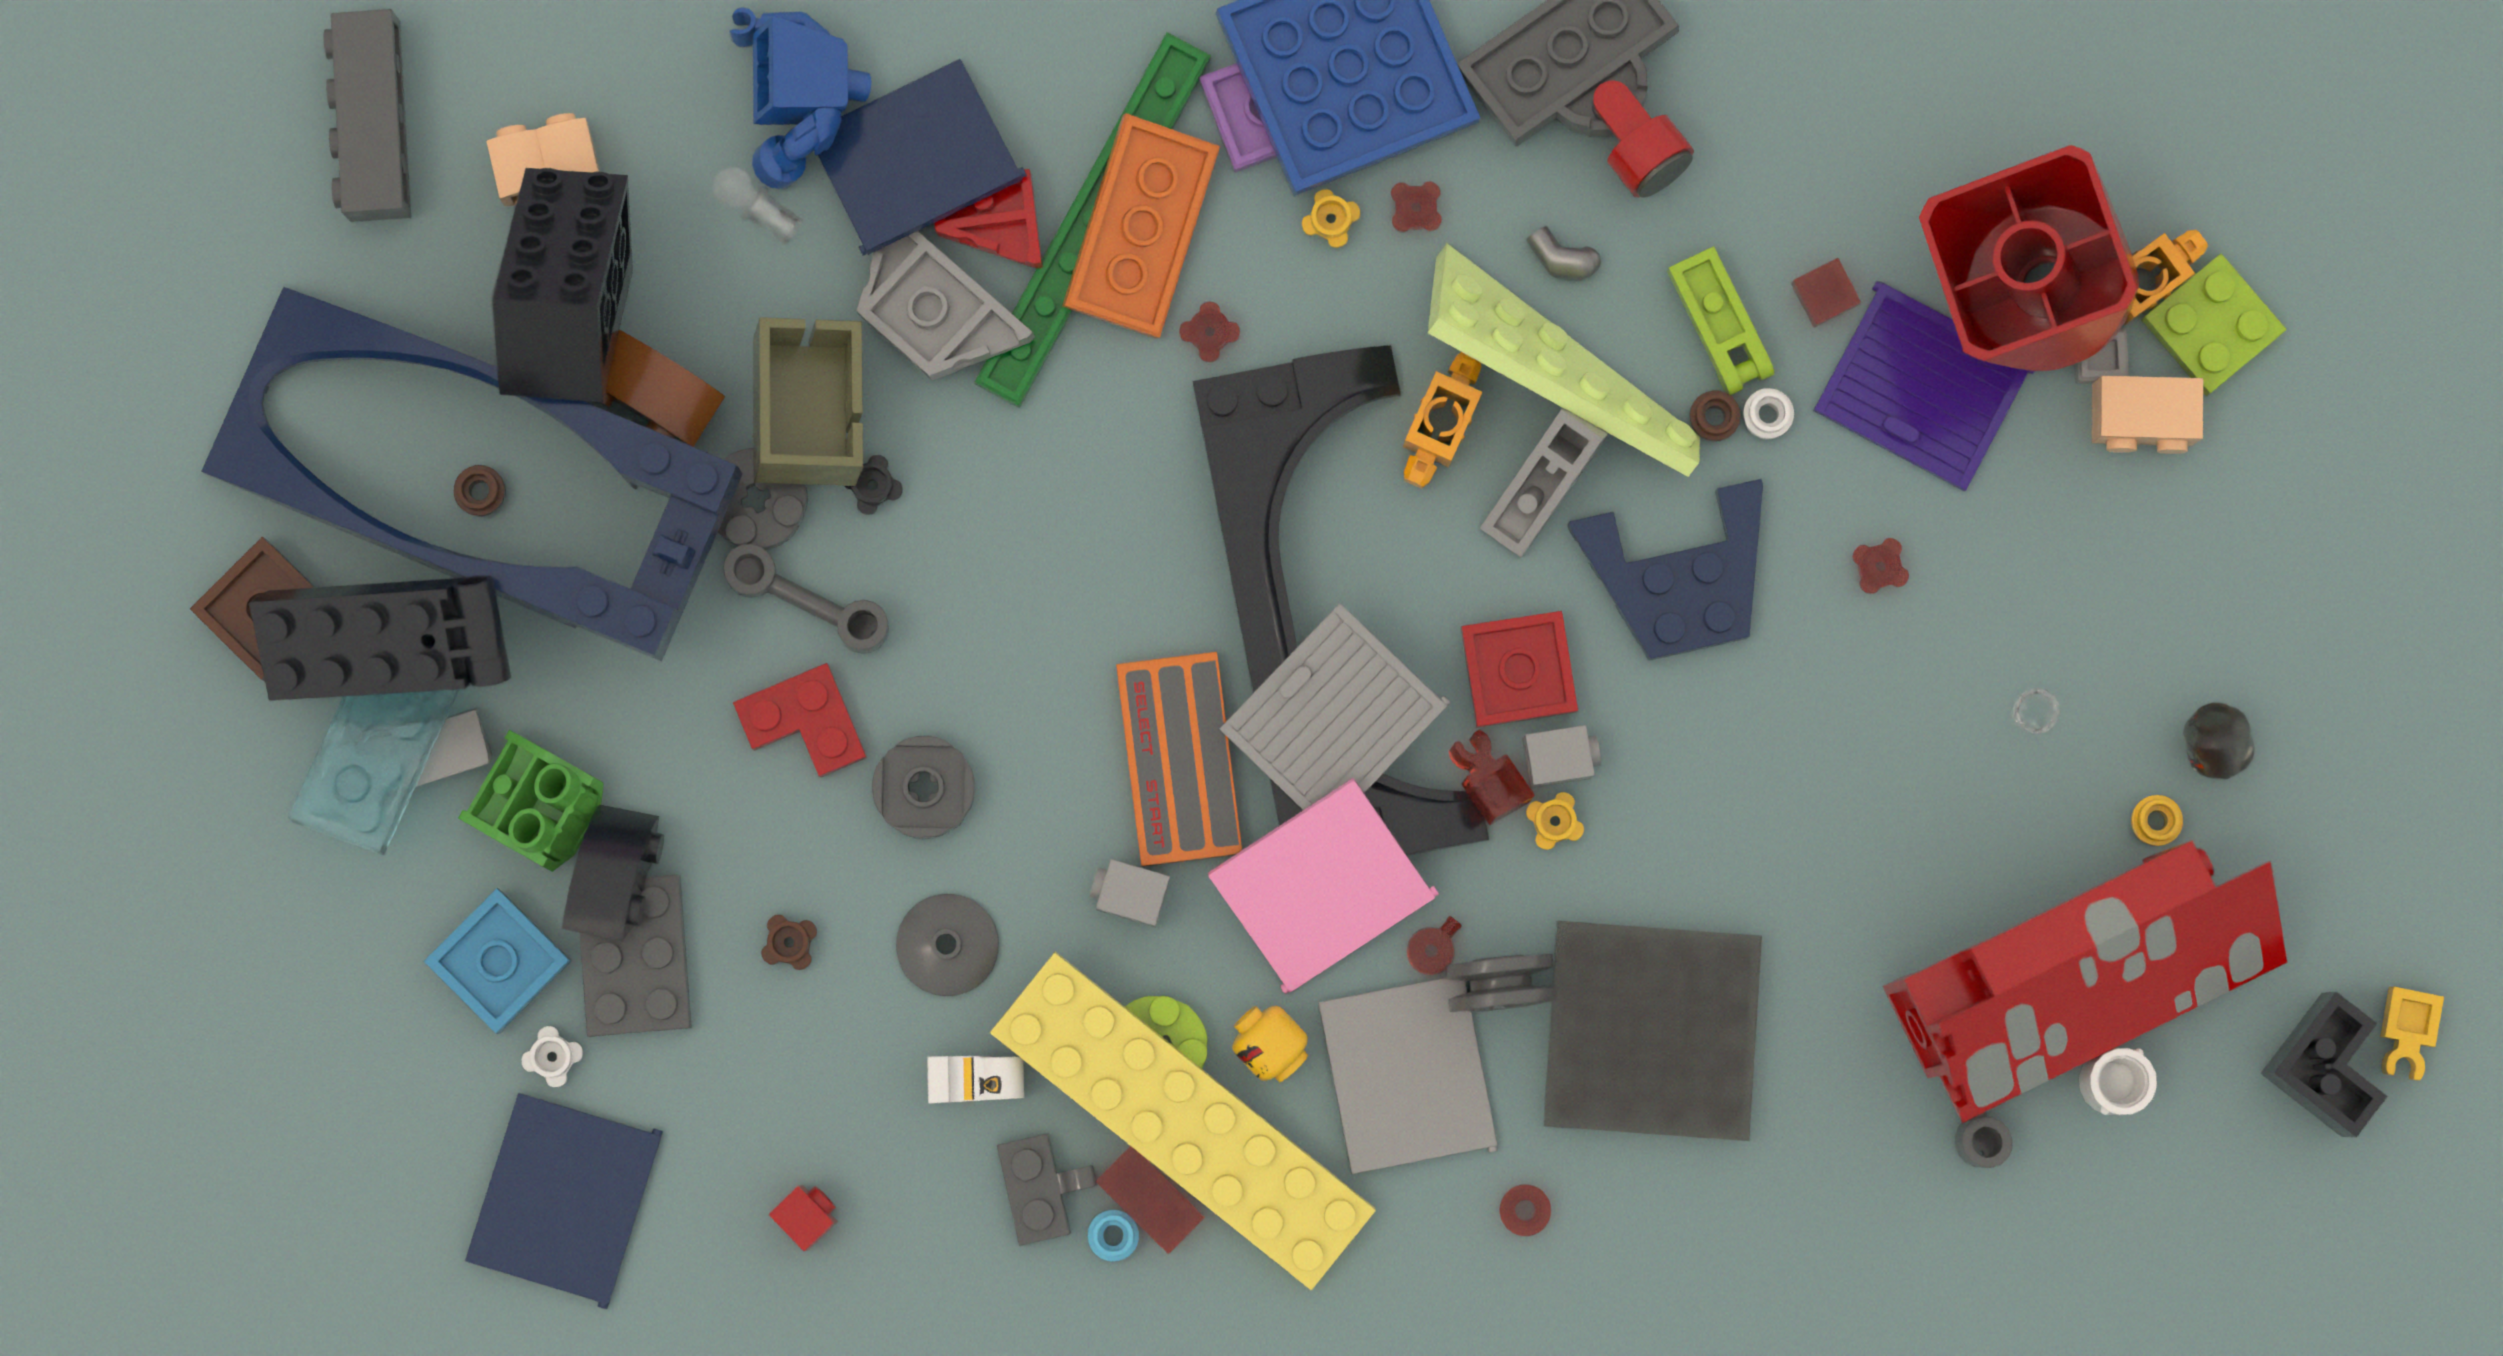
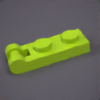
[1667,246,1775,396]

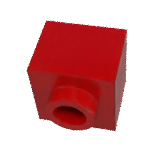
[768,1185,838,1252]

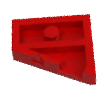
[935,169,1043,268]

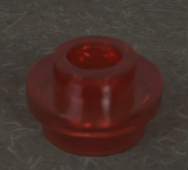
[1499,1184,1551,1236]

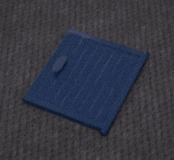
[818,59,1027,255]
[465,1093,663,1309]

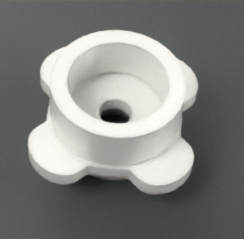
[522,1026,583,1087]

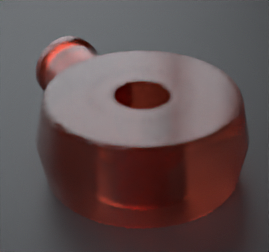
[1407,916,1462,975]

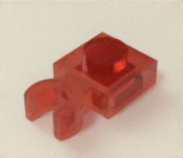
[1449,729,1535,825]

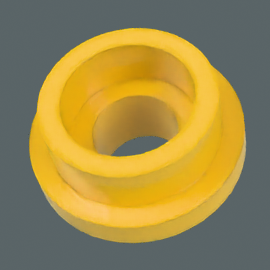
[2131,795,2183,846]

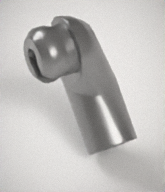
[1526,226,1601,281]

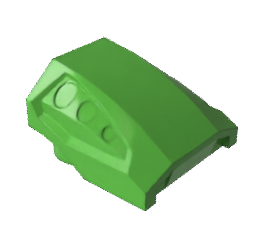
[458,729,604,872]

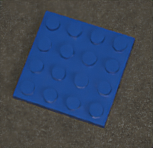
[1216,0,1480,196]

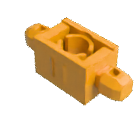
[2124,230,2208,326]
[1403,352,1482,489]

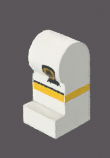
[928,1056,1024,1104]

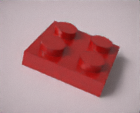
[1461,611,1578,728]

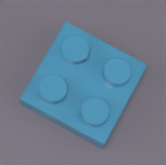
[424,888,571,1034]

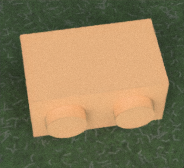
[2092,376,2203,454]

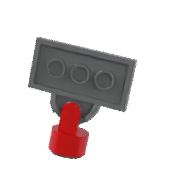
[1457,0,1694,198]

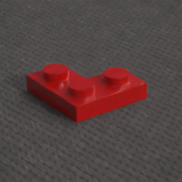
[733,663,867,778]

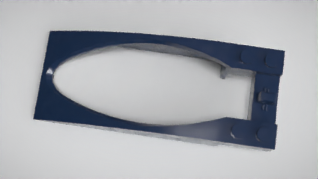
[201,287,743,662]

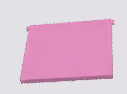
[1208,778,1439,994]

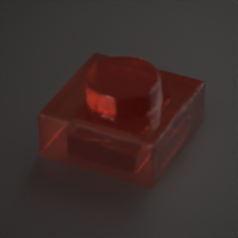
[1791,258,1861,328]

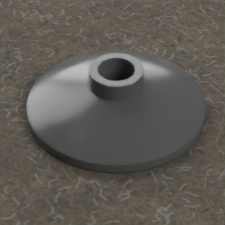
[896,894,999,996]

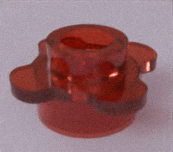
[1391,181,1442,232]
[1179,302,1240,362]
[1852,538,1909,594]

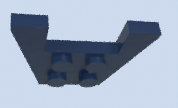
[1568,479,1763,661]

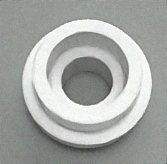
[1743,388,1794,439]

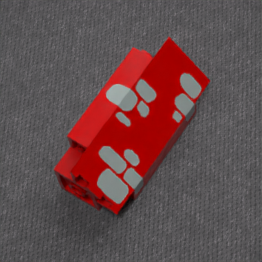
[1882,841,2288,1123]

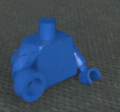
[729,7,872,189]

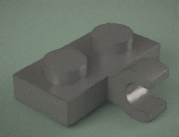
[997,1133,1097,1246]

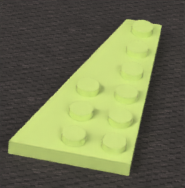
[1428,243,1700,477]

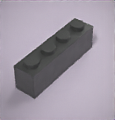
[324,9,411,222]

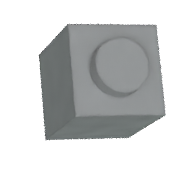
[1522,725,1601,789]
[1090,859,1170,928]

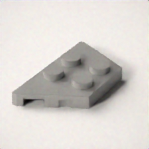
[856,231,1035,381]

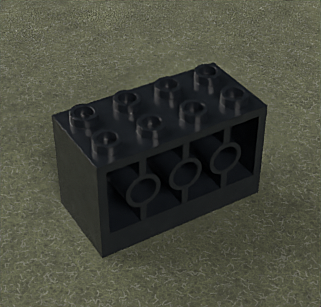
[492,168,633,402]

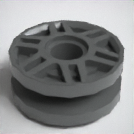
[1445,954,1558,1012]

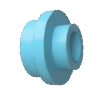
[1088,1210,1139,1261]

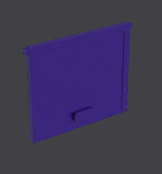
[1813,281,2035,491]

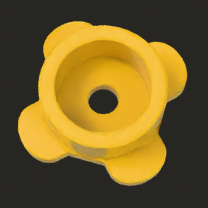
[1302,189,1360,248]
[1526,792,1584,850]

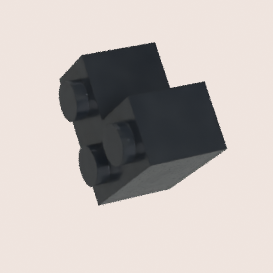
[2260,991,2388,1137]

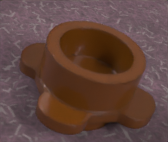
[761,915,817,970]

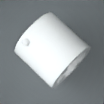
[2079,1048,2157,1115]

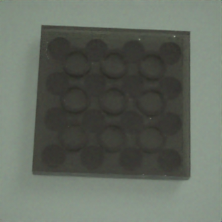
[1543,921,1762,1141]

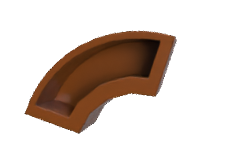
[599,329,725,447]

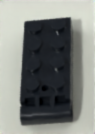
[249,575,511,701]

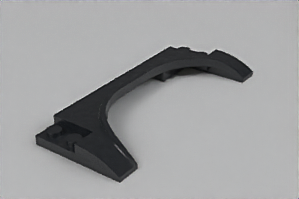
[1193,345,1489,856]

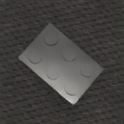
[580,874,692,1037]

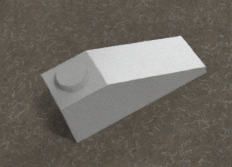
[1480,408,1609,557]

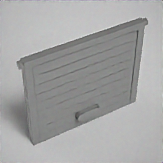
[1220,603,1451,810]
[1318,978,1498,1174]

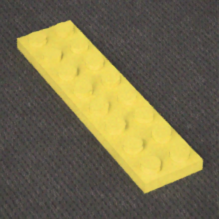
[990,951,1376,1290]

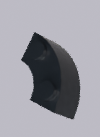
[562,805,664,941]

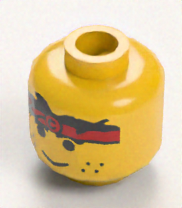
[1232,1005,1308,1083]

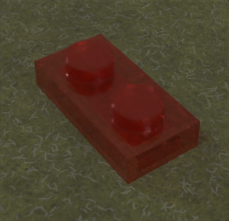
[1095,1146,1205,1254]

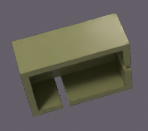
[753,317,863,486]

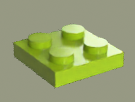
[2141,253,2287,396]

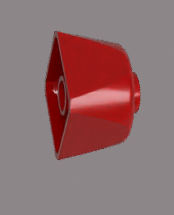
[1919,145,2139,371]

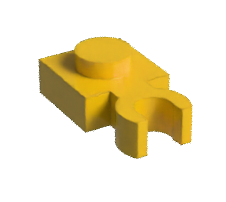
[2380,986,2444,1081]

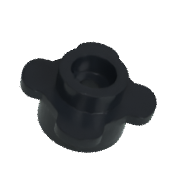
[844,455,903,515]

